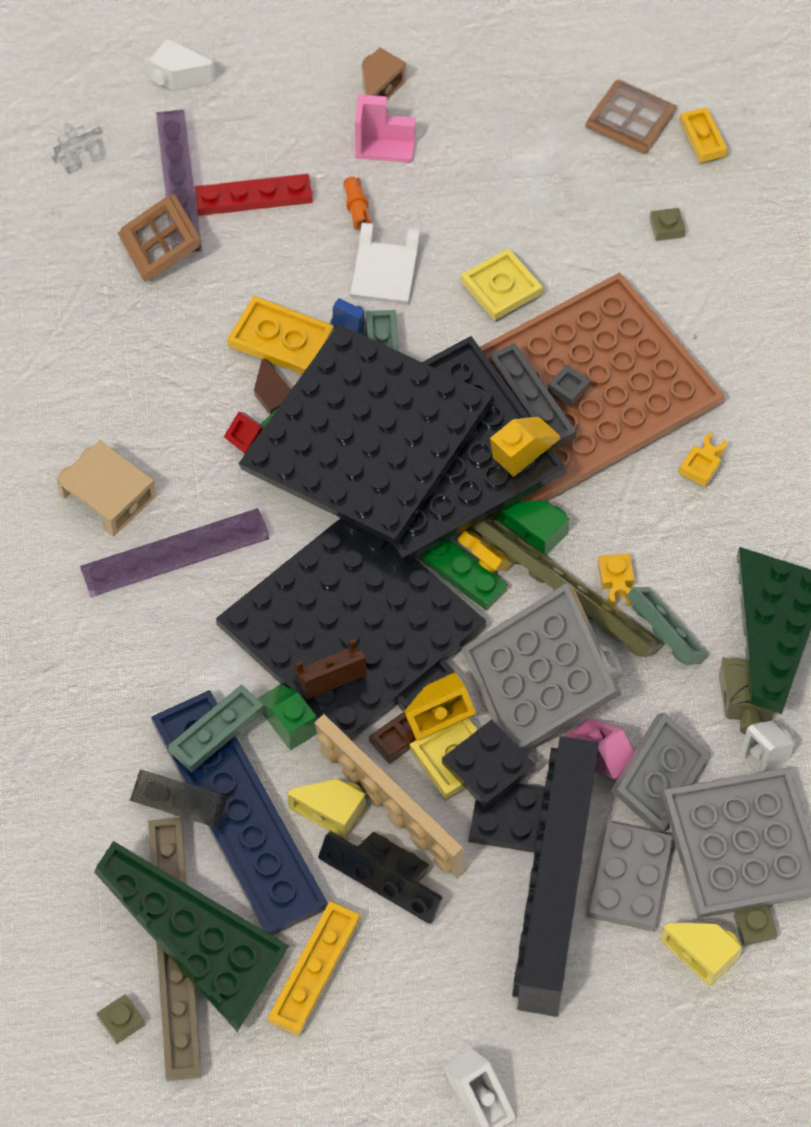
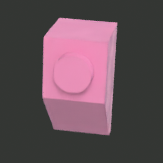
[564,718,634,780]

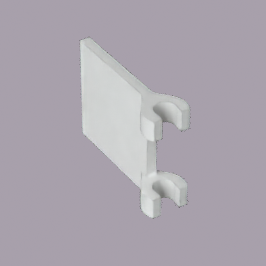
[350,223,420,304]

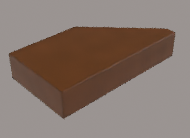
[254,358,291,415]
[369,712,416,764]

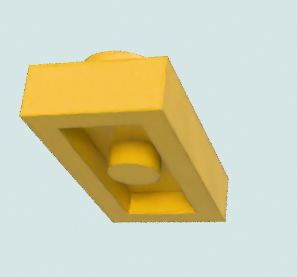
[679,107,727,163]

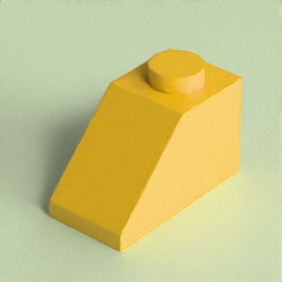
[490,417,560,477]
[404,672,476,741]

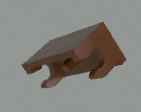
[294,639,367,699]

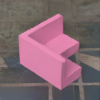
[355,94,416,163]

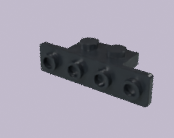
[318,831,443,924]

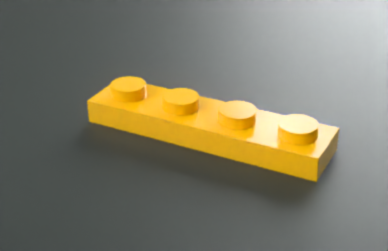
[268,901,360,1036]

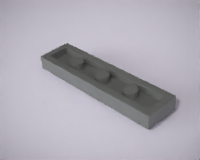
[488,343,576,449]

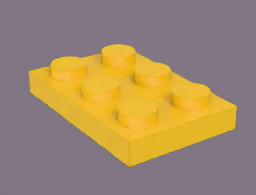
[227,295,334,375]

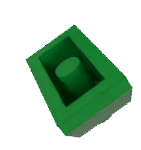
[497,500,570,555]
[257,684,317,751]

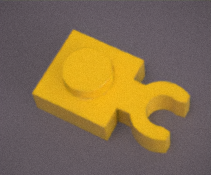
[678,433,727,487]
[458,530,513,572]
[598,553,634,607]

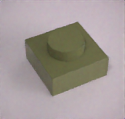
[650,207,685,241]
[733,905,777,946]
[96,994,146,1044]

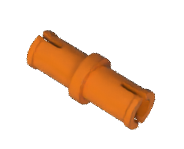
[343,176,372,231]

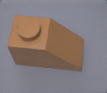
[361,47,406,99]

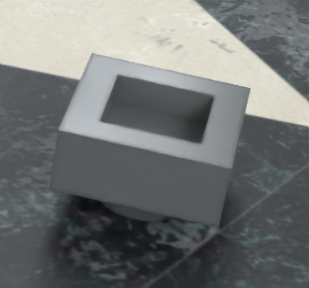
[547,365,591,407]

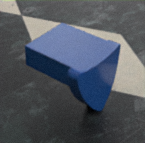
[330,298,365,335]

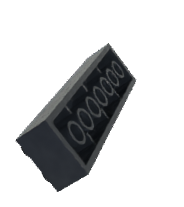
[512,736,599,1017]

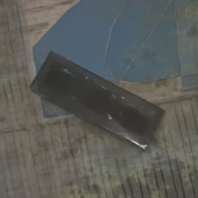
[130,769,228,829]

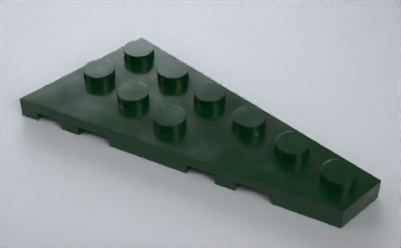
[737,547,811,714]
[94,841,289,1033]

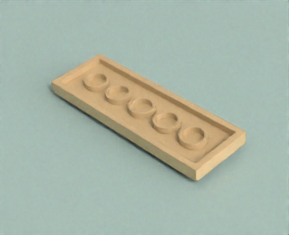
[314,714,467,879]

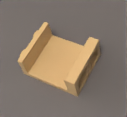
[57,440,156,537]

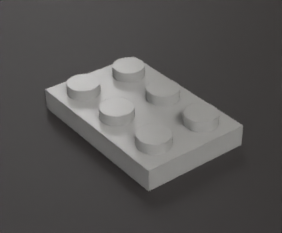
[610,712,710,832]
[588,822,673,932]

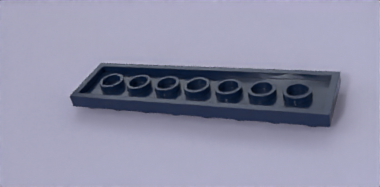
[151,690,328,936]

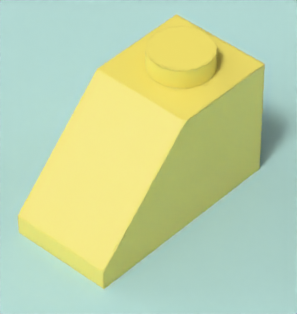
[287,779,366,839]
[661,923,742,986]

